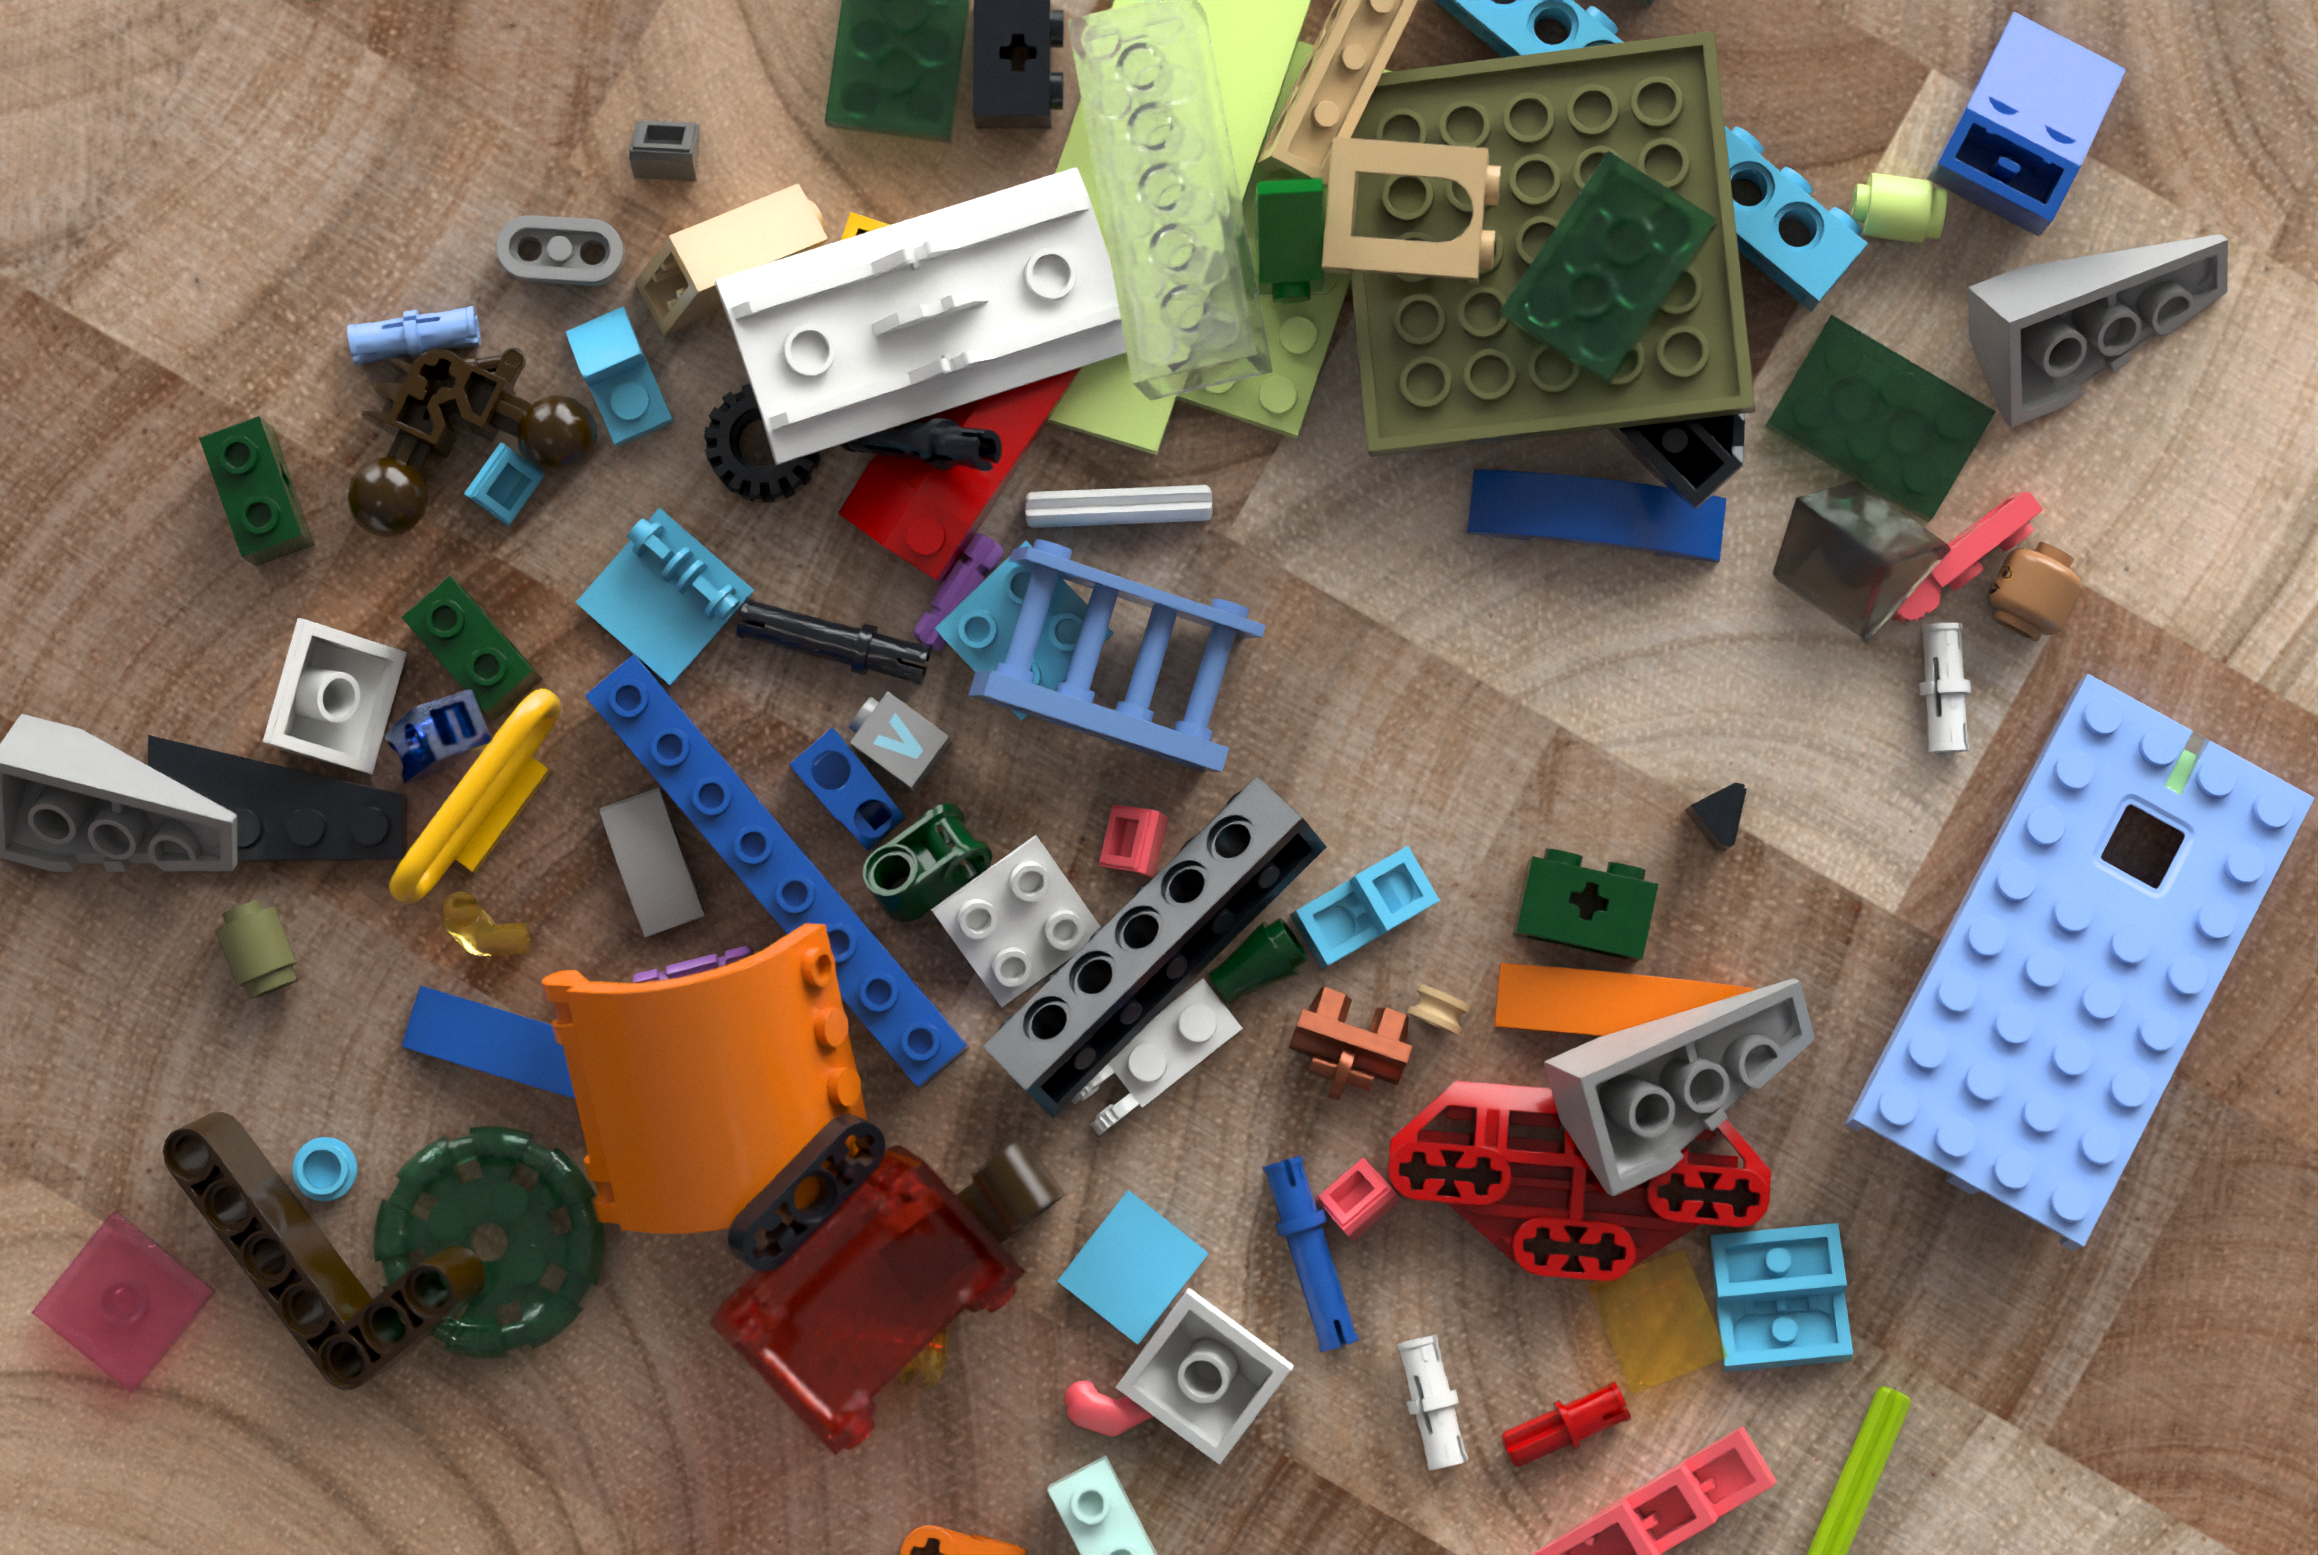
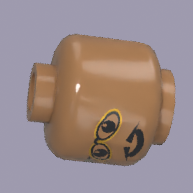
[1987,542,2083,641]

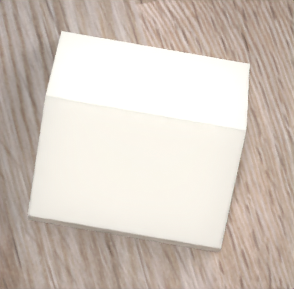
[263,618,407,774]
[1115,1288,1294,1465]

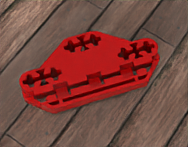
[1386,1080,1771,1281]

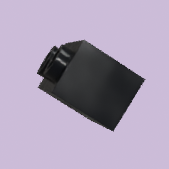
[973,0,1064,129]

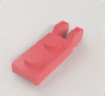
[1883,491,2043,622]

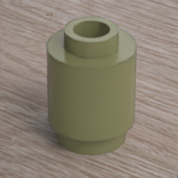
[215,900,298,1000]

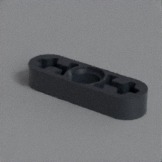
[727,1114,885,1272]

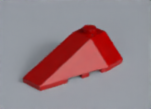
[838,368,1081,582]

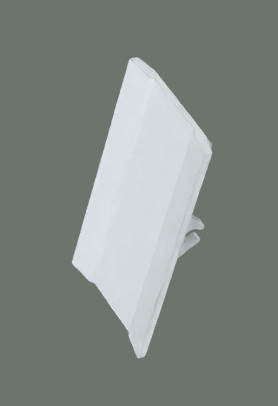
[714,167,1138,465]

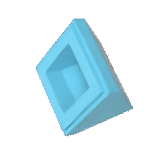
[464,442,545,527]

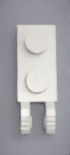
[1071,978,1243,1136]

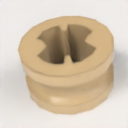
[1407,984,1472,1036]

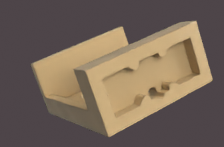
[1322,137,1501,285]

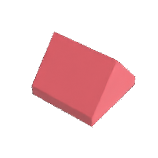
[1099,804,1168,879]
[1315,1157,1401,1242]

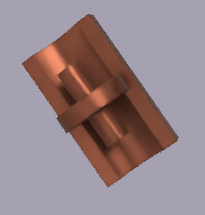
[1289,987,1412,1101]

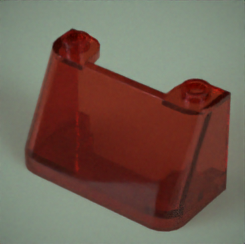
[710,1145,1026,1456]

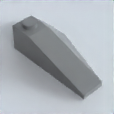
[1968,234,2228,428]
[0,714,238,872]
[1544,978,1815,1196]

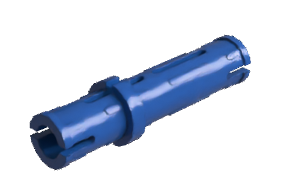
[1262,1155,1359,1352]

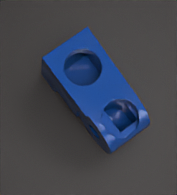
[789,727,906,851]

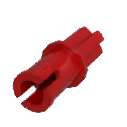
[1502,1381,1631,1467]

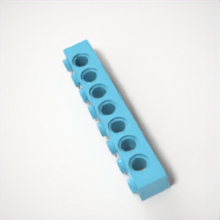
[1434,0,1868,312]

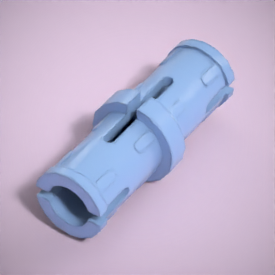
[347,306,481,366]

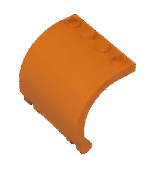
[542,924,868,1234]

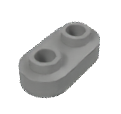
[496,215,626,286]

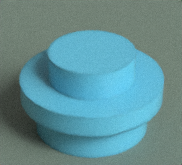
[292,1137,358,1201]

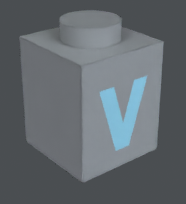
[849,691,952,793]

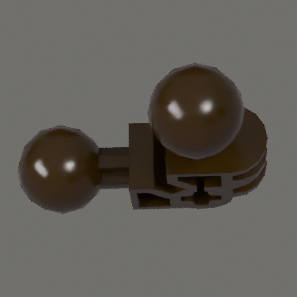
[347,348,598,537]

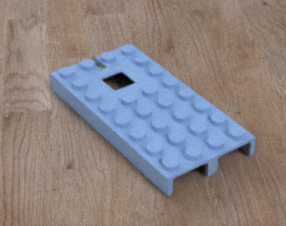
[1844,674,2314,1251]

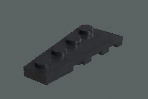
[148,735,407,862]

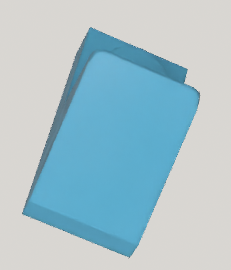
[566,306,675,448]

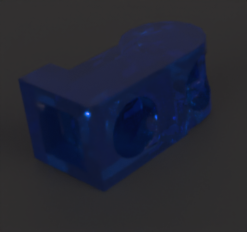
[384,688,492,784]

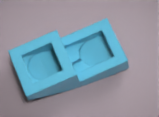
[1290,846,1440,970]

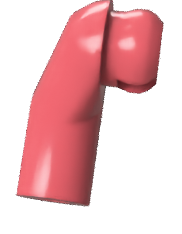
[1064,1380,1154,1437]

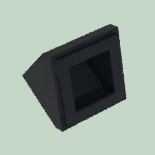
[1685,782,1747,851]

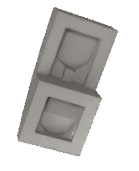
[599,787,705,937]

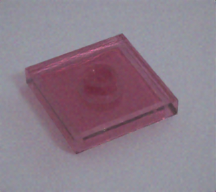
[31,1211,216,1393]

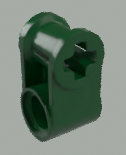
[863,803,993,922]

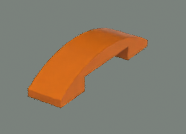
[1494,963,1755,1037]

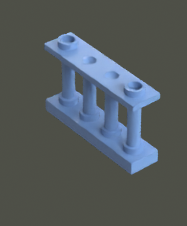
[968,539,1266,772]

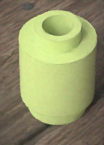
[1850,173,1947,244]

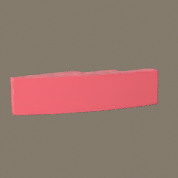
[1530,1425,1777,1555]

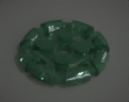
[373,1126,605,1359]

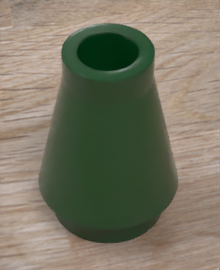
[1209,918,1308,1004]

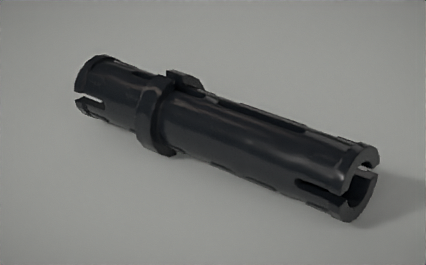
[840,418,1002,472]
[736,598,931,685]

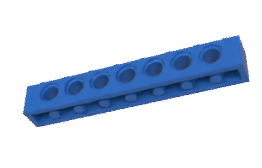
[585,654,970,1089]

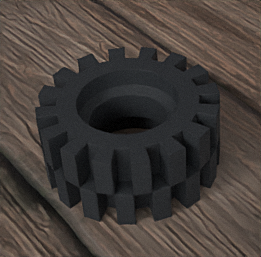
[704,384,821,503]

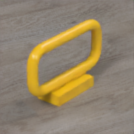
[389,689,561,904]

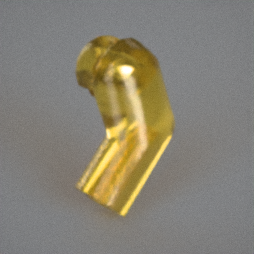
[441,891,530,956]

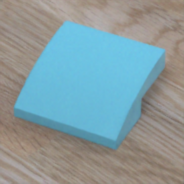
[1709,1223,1853,1373]

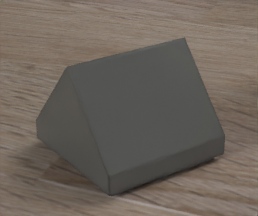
[629,120,700,181]

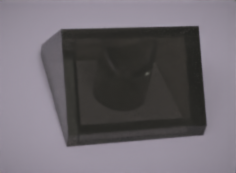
[1772,480,1951,644]

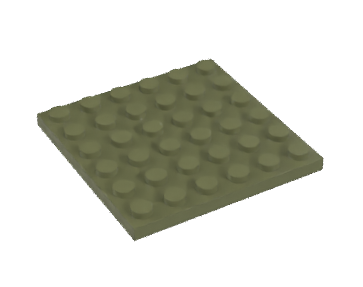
[1351,31,1756,457]

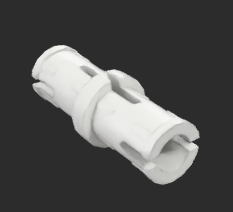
[1919,623,1971,754]
[1397,1334,1469,1470]

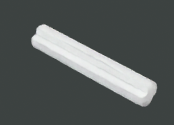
[1025,485,1213,528]

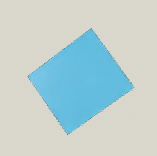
[1057,1190,1209,1345]

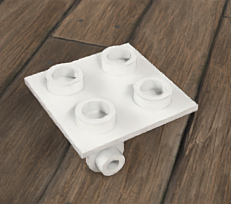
[931,835,1101,1007]

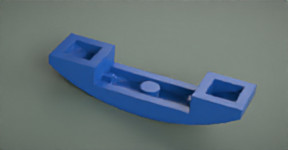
[1467,470,1727,562]
[401,986,575,1099]

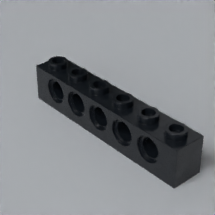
[982,776,1327,1118]

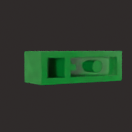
[1254,178,1324,304]

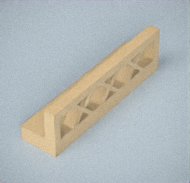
[1256,0,1418,188]

